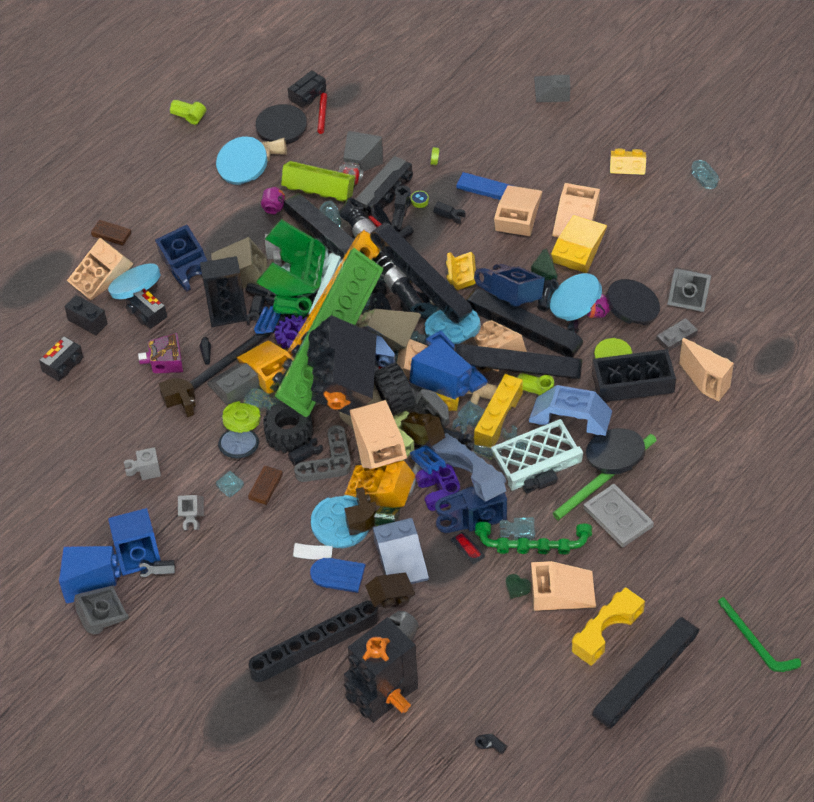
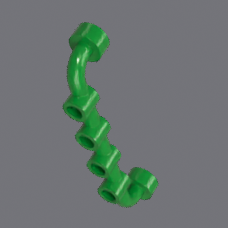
[475,522,592,555]

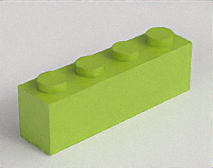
[281,161,355,201]

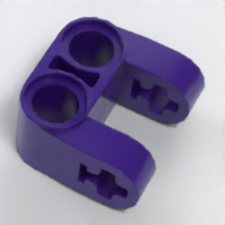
[415,464,460,511]

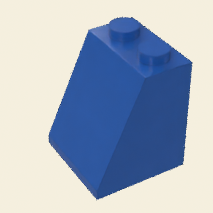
[409,338,472,400]
[108,508,160,576]
[59,546,121,603]

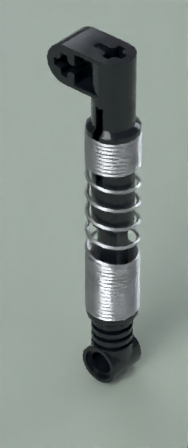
[339,198,438,319]

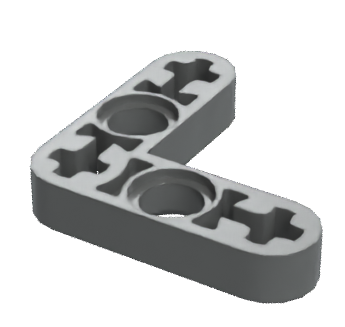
[294,425,351,482]

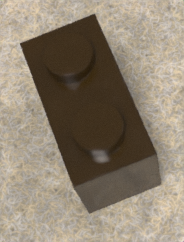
[401,412,446,447]
[365,572,415,608]

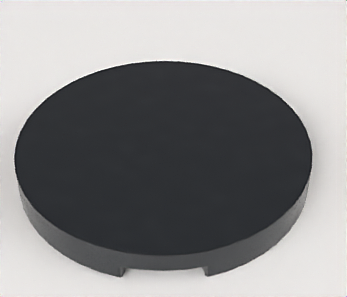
[256,104,307,144]
[606,279,660,325]
[586,428,646,474]

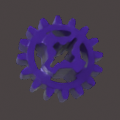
[274,315,307,349]

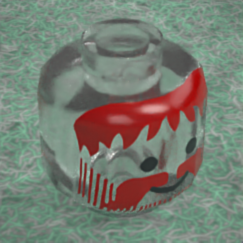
[338,162,363,186]

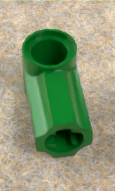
[273,296,312,318]

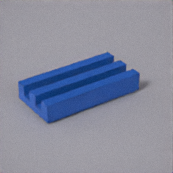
[254,306,281,334]
[410,445,446,474]

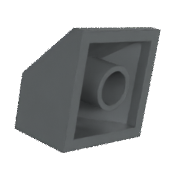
[534,75,570,103]
[344,131,384,173]
[667,267,712,312]

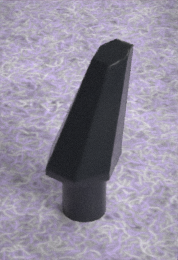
[566,319,579,334]
[199,337,211,365]

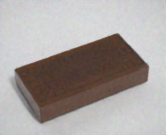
[91,220,131,246]
[248,465,283,505]

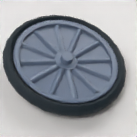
[218,430,259,458]

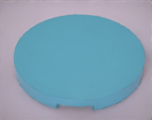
[216,137,268,185]
[108,264,161,299]
[550,273,602,321]
[425,310,481,344]
[311,495,370,548]

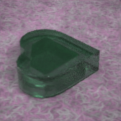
[505,574,531,599]

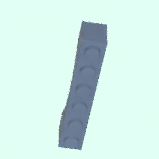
[428,433,506,502]

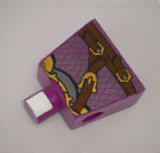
[138,333,183,373]

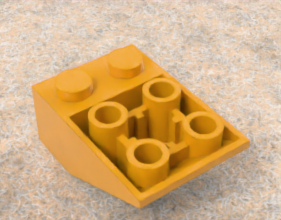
[237,340,292,395]
[344,461,415,508]

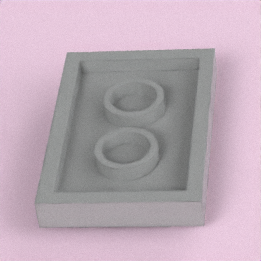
[583,484,654,548]

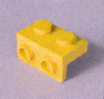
[610,149,646,175]
[446,252,476,291]

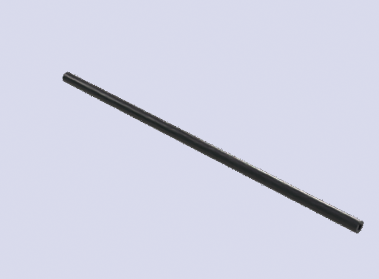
[190,225,414,390]

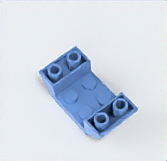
[529,385,612,436]

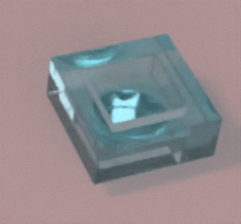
[216,471,244,498]

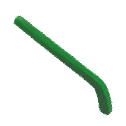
[718,597,801,672]

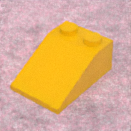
[551,215,607,273]

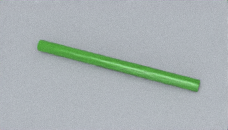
[553,434,657,520]

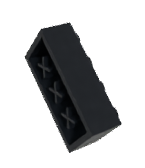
[200,256,247,327]
[592,349,676,402]

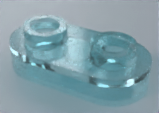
[691,160,719,189]
[319,201,341,227]

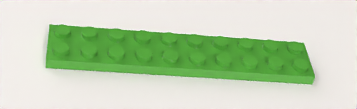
[275,248,383,417]

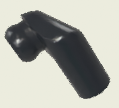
[475,734,508,754]

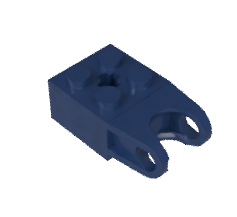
[155,225,207,291]
[474,264,544,306]
[435,487,507,533]

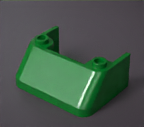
[256,219,326,297]

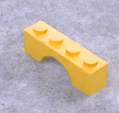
[474,374,523,450]
[572,587,645,666]

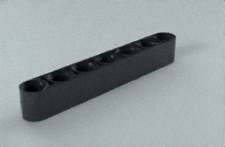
[283,193,363,260]
[370,222,472,324]
[466,288,583,358]
[454,344,582,379]
[248,600,379,682]
[592,617,699,729]

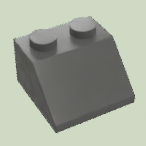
[207,363,260,406]

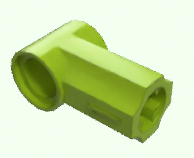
[170,100,206,125]
[518,373,555,396]

